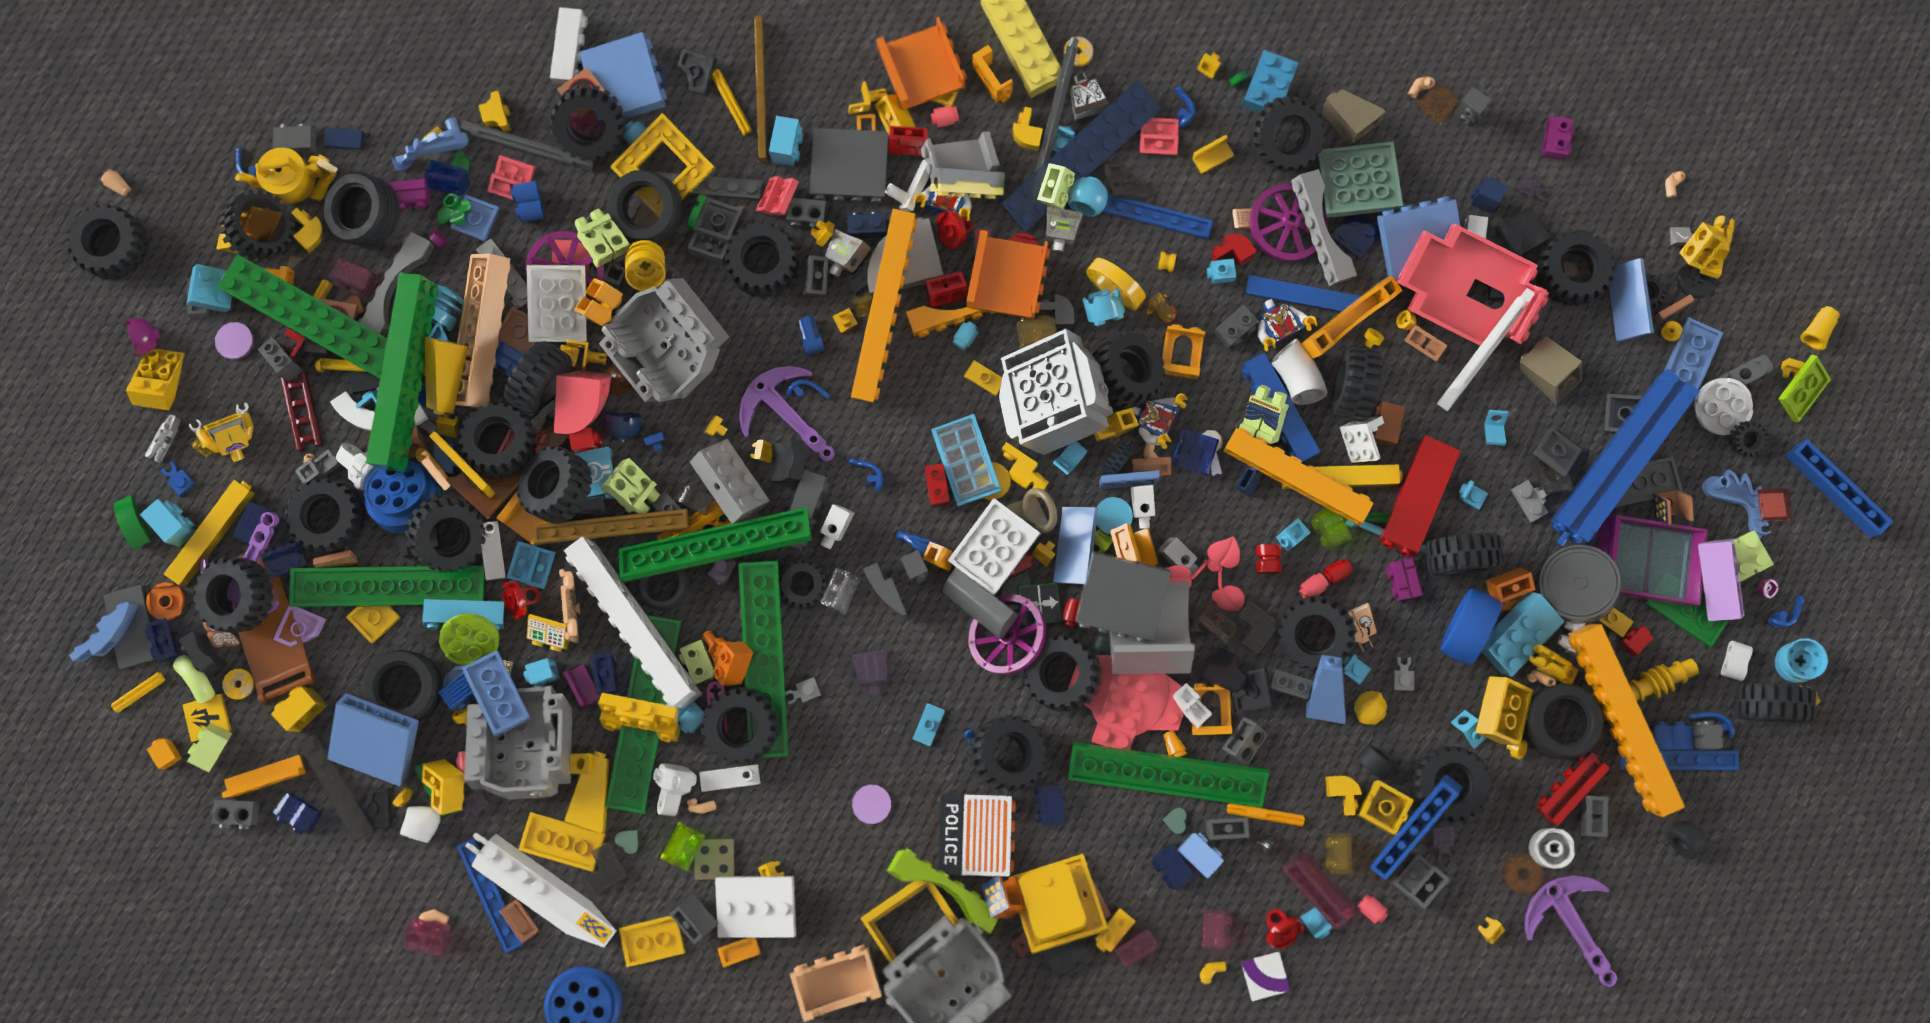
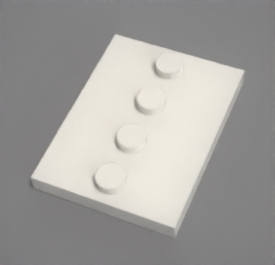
[527,265,587,342]
[948,498,1041,596]
[715,876,796,937]

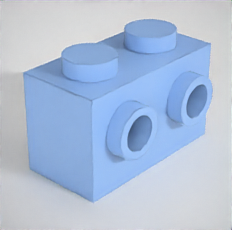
[1177,833,1224,878]

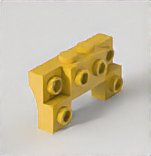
[598,693,681,742]

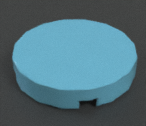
[1097,497,1133,535]

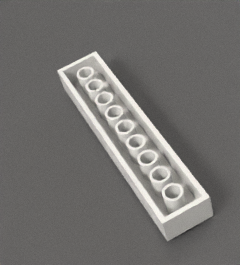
[564,536,702,709]

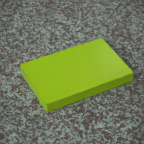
[1778,355,1831,423]

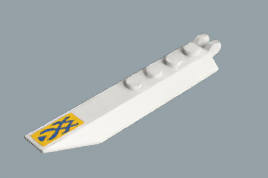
[465,833,616,947]

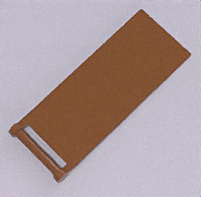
[230,545,317,705]

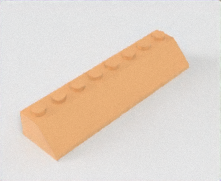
[455,254,510,409]

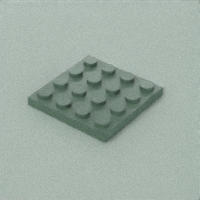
[1318,141,1403,218]

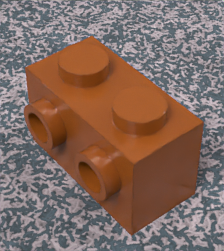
[1372,402,1405,447]

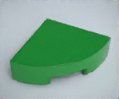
[450,150,470,175]

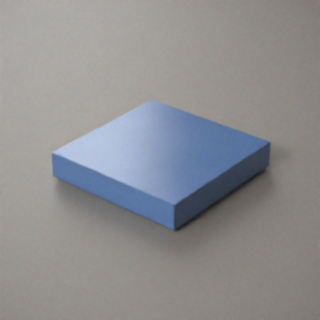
[450,194,500,242]

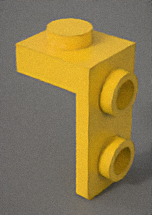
[308,155,338,201]

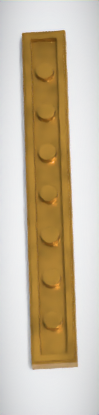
[754,15,768,163]
[533,509,689,545]

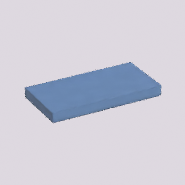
[1609,258,1654,342]
[1665,317,1723,401]
[1053,507,1098,585]
[461,650,531,737]

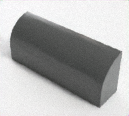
[943,567,1019,640]

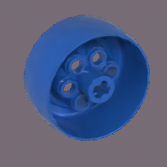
[1440,588,1502,666]

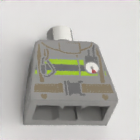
[1046,206,1083,253]
[825,229,871,278]
[1156,537,1199,575]

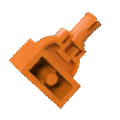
[702,631,753,686]

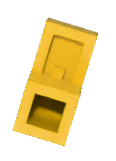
[1013,107,1043,152]
[291,208,323,254]
[1094,408,1139,441]
[1325,776,1362,815]

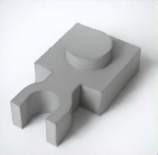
[1394,657,1414,691]
[786,677,821,705]

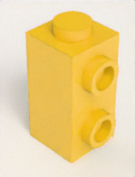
[1094,908,1135,952]

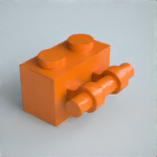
[1486,567,1536,612]

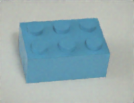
[1241,50,1298,112]

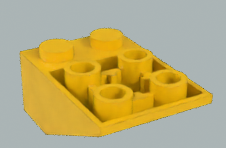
[126,349,185,410]

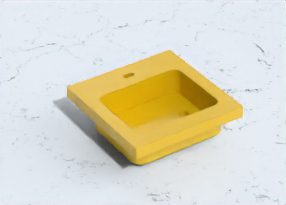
[1008,854,1108,954]

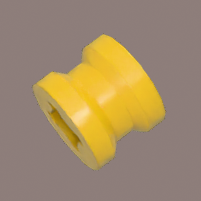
[1158,251,1176,272]

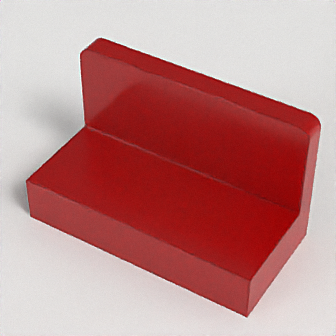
[284,328,306,357]

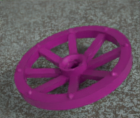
[1250,184,1328,262]
[525,231,605,301]
[968,594,1046,675]

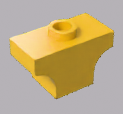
[479,91,511,132]

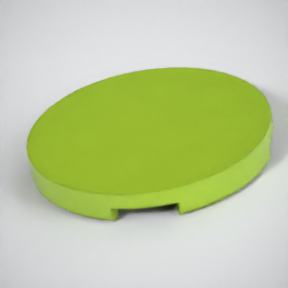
[439,613,499,666]

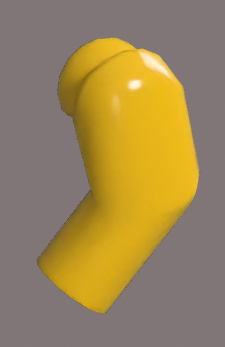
[1200,962,1226,984]

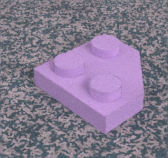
[273,605,326,647]

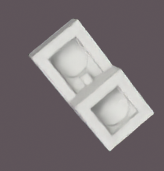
[1173,683,1212,729]

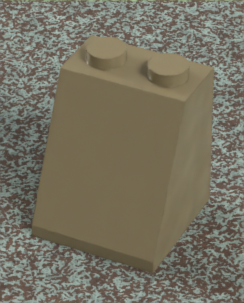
[1322,89,1386,146]
[1520,336,1583,405]

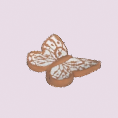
[203,622,241,648]

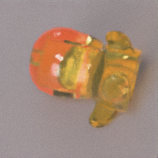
[1146,293,1177,323]

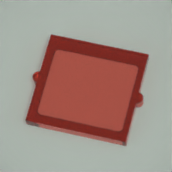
[1758,489,1792,521]

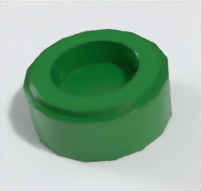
[1229,71,1248,87]

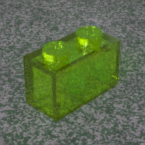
[661,822,705,871]

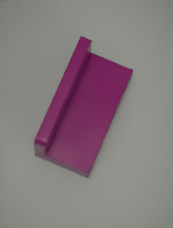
[563,664,601,708]

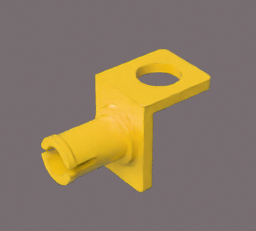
[848,81,887,114]
[566,340,607,371]
[570,754,591,774]

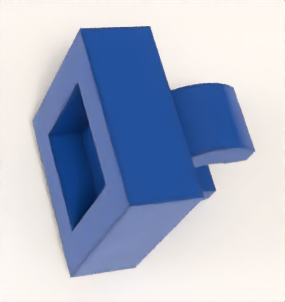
[644,430,665,452]

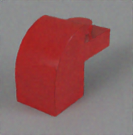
[1211,234,1257,265]

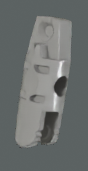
[145,414,181,463]

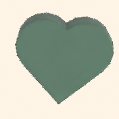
[1162,808,1186,834]
[615,830,639,854]

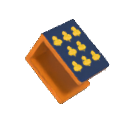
[982,876,1026,919]

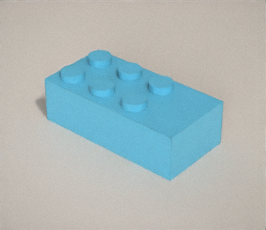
[1481,592,1565,677]

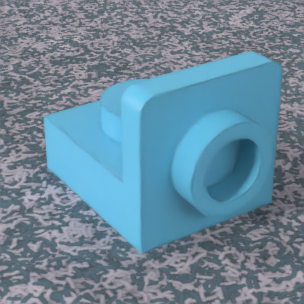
[1052,125,1076,153]
[1458,480,1488,510]
[1276,518,1311,551]
[1342,654,1371,685]
[1300,906,1332,939]

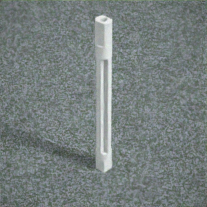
[1437,288,1535,411]

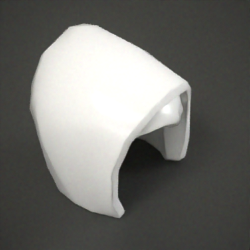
[400,806,440,843]

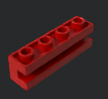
[1535,752,1610,826]

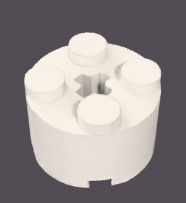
[1528,828,1575,869]

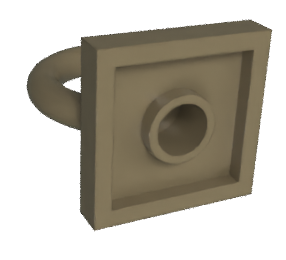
[1006,488,1057,535]

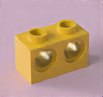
[1679,222,1727,270]

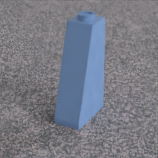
[1306,655,1346,724]

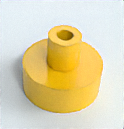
[1396,310,1417,331]
[1661,321,1683,341]
[1364,328,1385,348]
[452,706,468,726]
[1506,740,1527,760]

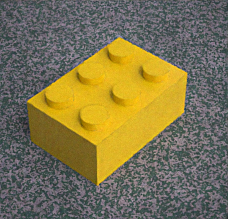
[1475,677,1533,746]

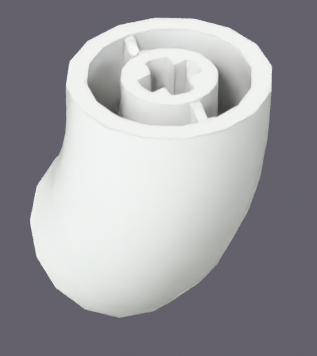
[1271,339,1327,405]

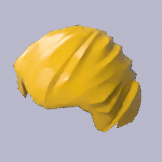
[1353,691,1387,725]

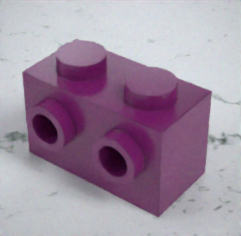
[1541,116,1575,160]

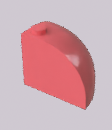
[554,370,611,434]

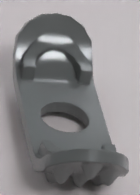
[1717,355,1773,385]

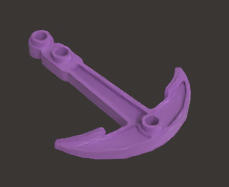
[739,366,835,462]
[200,512,280,614]
[1525,875,1617,987]

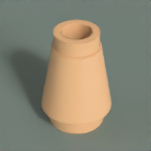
[101,169,131,196]

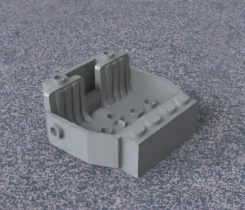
[599,278,729,402]
[999,329,1113,455]
[464,685,572,800]
[884,915,1011,1023]

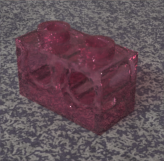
[404,918,450,956]

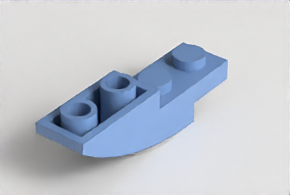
[69,601,138,662]

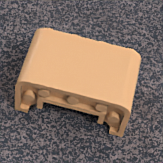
[790,945,883,1022]

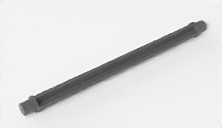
[1035,37,1079,172]

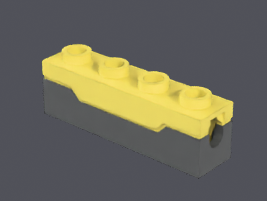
[931,168,1005,199]

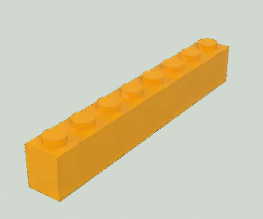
[1223,428,1374,526]

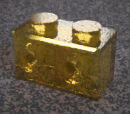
[1016,315,1057,349]
[1325,833,1352,874]

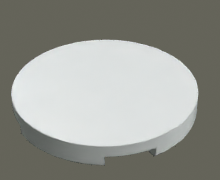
[1694,378,1754,435]

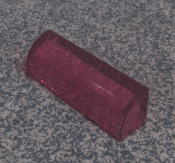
[1282,850,1356,930]

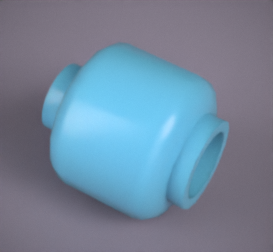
[623,121,647,146]

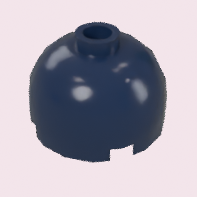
[604,410,642,442]

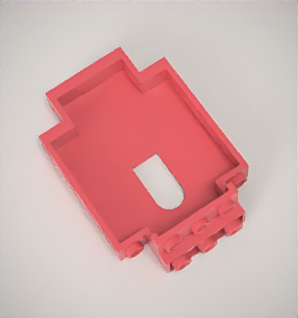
[1396,224,1549,346]

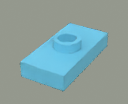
[913,703,945,747]

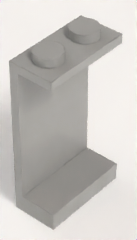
[921,131,999,177]

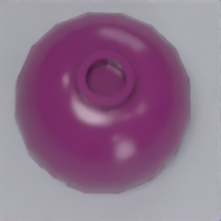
[125,318,160,356]

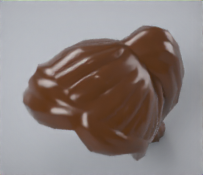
[604,364,633,396]

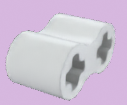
[1721,641,1753,681]

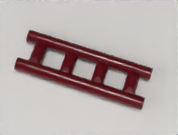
[281,372,323,451]

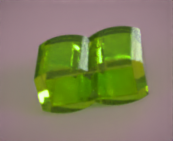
[1311,508,1352,550]

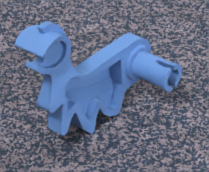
[392,118,469,171]
[1702,470,1771,538]

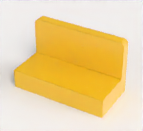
[875,95,915,133]
[1192,135,1234,174]

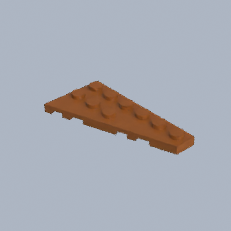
[446,425,569,520]

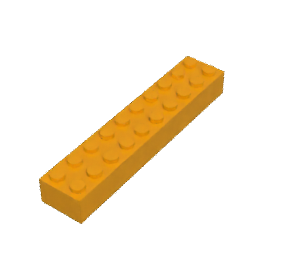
[851,209,918,403]
[1568,624,1685,817]

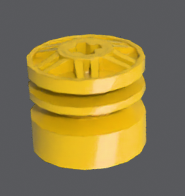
[625,240,665,291]

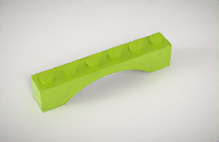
[887,849,999,934]

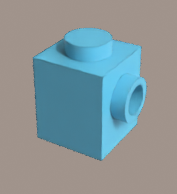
[1207,259,1236,284]

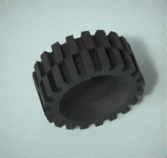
[219,189,295,262]

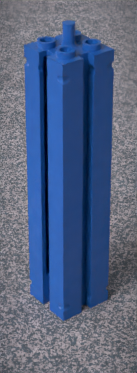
[1550,369,1700,547]

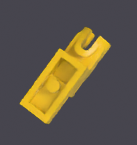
[1700,216,1735,279]
[1002,442,1049,498]
[1529,644,1578,684]

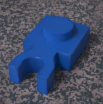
[161,461,196,496]

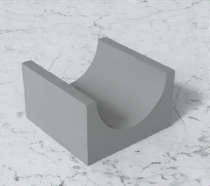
[1110,582,1195,674]

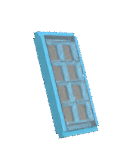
[931,414,1001,507]

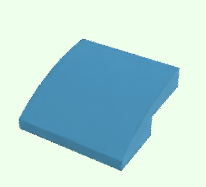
[506,541,556,589]

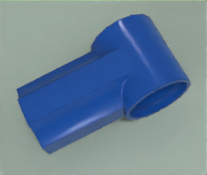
[799,316,825,356]

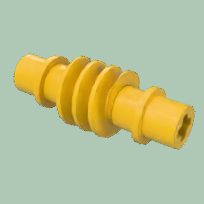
[1629,658,1699,702]

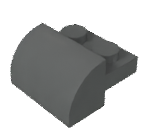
[1393,854,1450,910]

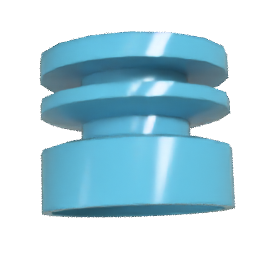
[432,285,464,331]
[1775,638,1828,683]

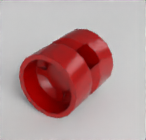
[1256,544,1282,574]

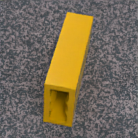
[425,337,468,416]
[564,751,610,833]

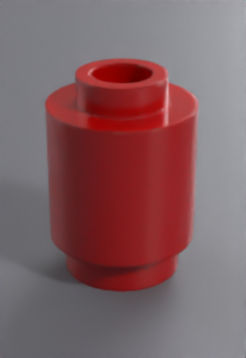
[1323,559,1353,585]
[1061,599,1080,629]

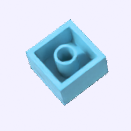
[769,116,804,167]
[187,264,232,312]
[140,499,196,547]

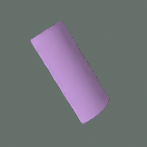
[1698,539,1744,621]

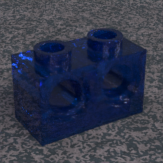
[423,159,470,197]

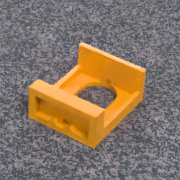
[973,45,1013,103]
[1162,324,1205,379]
[1192,684,1232,735]

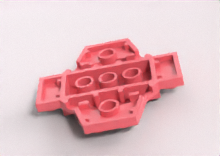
[1068,655,1184,750]

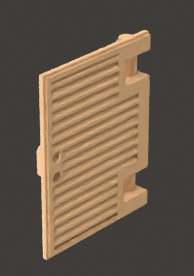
[560,569,581,644]

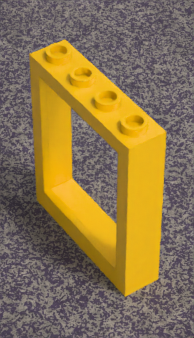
[861,881,958,976]

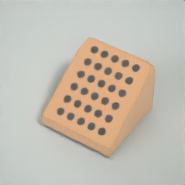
[1233,209,1251,230]

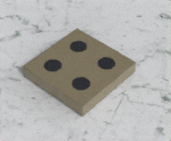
[695,839,735,880]

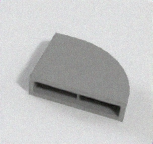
[867,218,944,297]

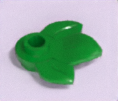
[438,194,472,226]

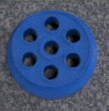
[365,460,442,533]
[544,966,623,1023]

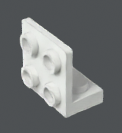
[1340,416,1384,463]

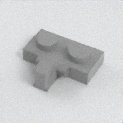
[1511,480,1553,523]

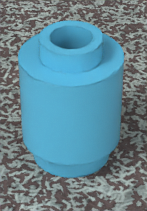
[952,321,979,351]

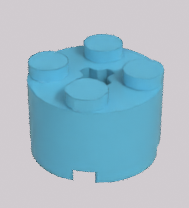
[1083,288,1125,326]

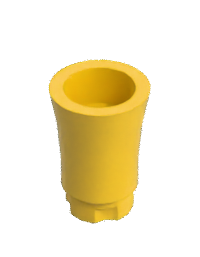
[1800,306,1840,350]

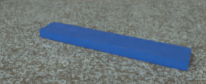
[1102,194,1213,239]
[1245,275,1361,312]
[1620,750,1739,770]
[456,838,525,954]

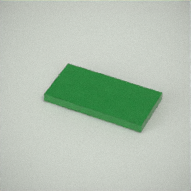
[1645,572,1729,648]

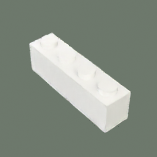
[550,8,587,85]

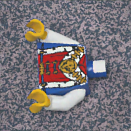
[914,185,972,221]
[1258,299,1317,351]
[1132,393,1188,449]

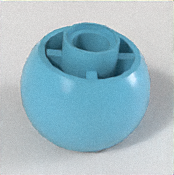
[1067,177,1108,217]

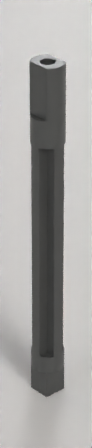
[460,120,596,171]

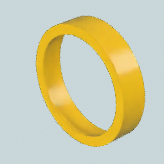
[1086,258,1146,311]

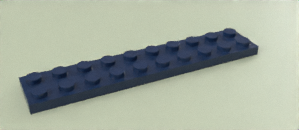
[1000,80,1162,232]

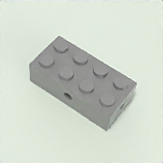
[690,439,770,524]

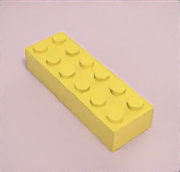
[981,0,1061,98]

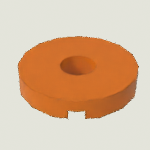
[146,582,186,621]

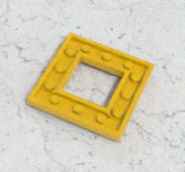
[610,113,715,218]

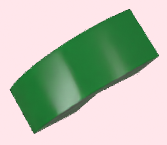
[114,494,152,550]

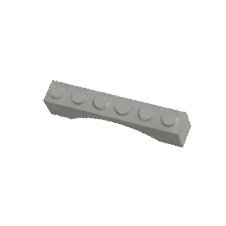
[1291,169,1357,286]
[358,232,435,337]

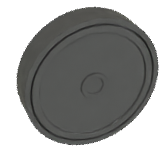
[1539,545,1621,624]

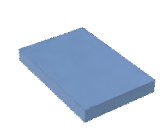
[1099,470,1160,489]

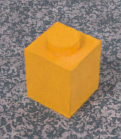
[922,542,953,571]
[147,738,182,769]

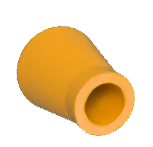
[1163,730,1187,757]

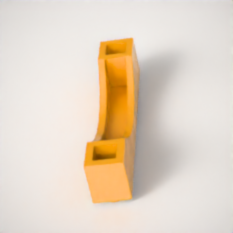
[1301,275,1403,359]
[906,306,996,338]

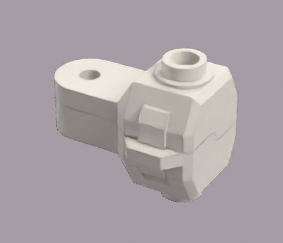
[335,443,377,490]
[653,764,697,816]

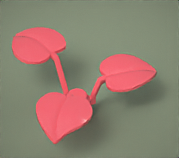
[1165,536,1245,611]

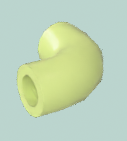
[173,655,215,703]

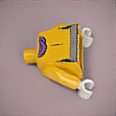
[189,403,254,462]

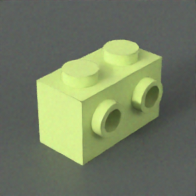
[1037,163,1075,209]
[679,640,715,686]
[187,723,232,772]

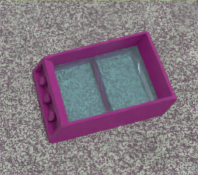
[1597,515,1708,606]

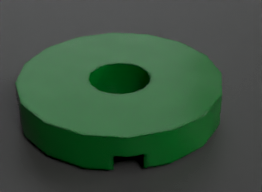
[686,193,707,230]

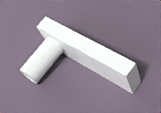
[885,159,930,212]
[481,521,506,581]
[699,764,760,792]

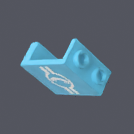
[575,447,614,499]

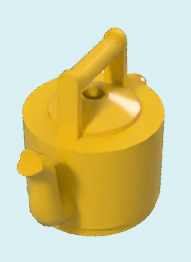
[235,148,324,204]

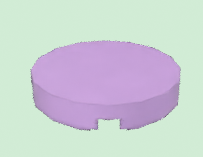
[215,322,254,360]
[852,785,891,824]

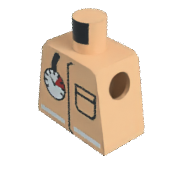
[1348,603,1377,652]

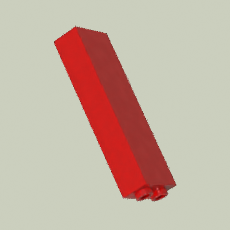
[1378,435,1460,557]

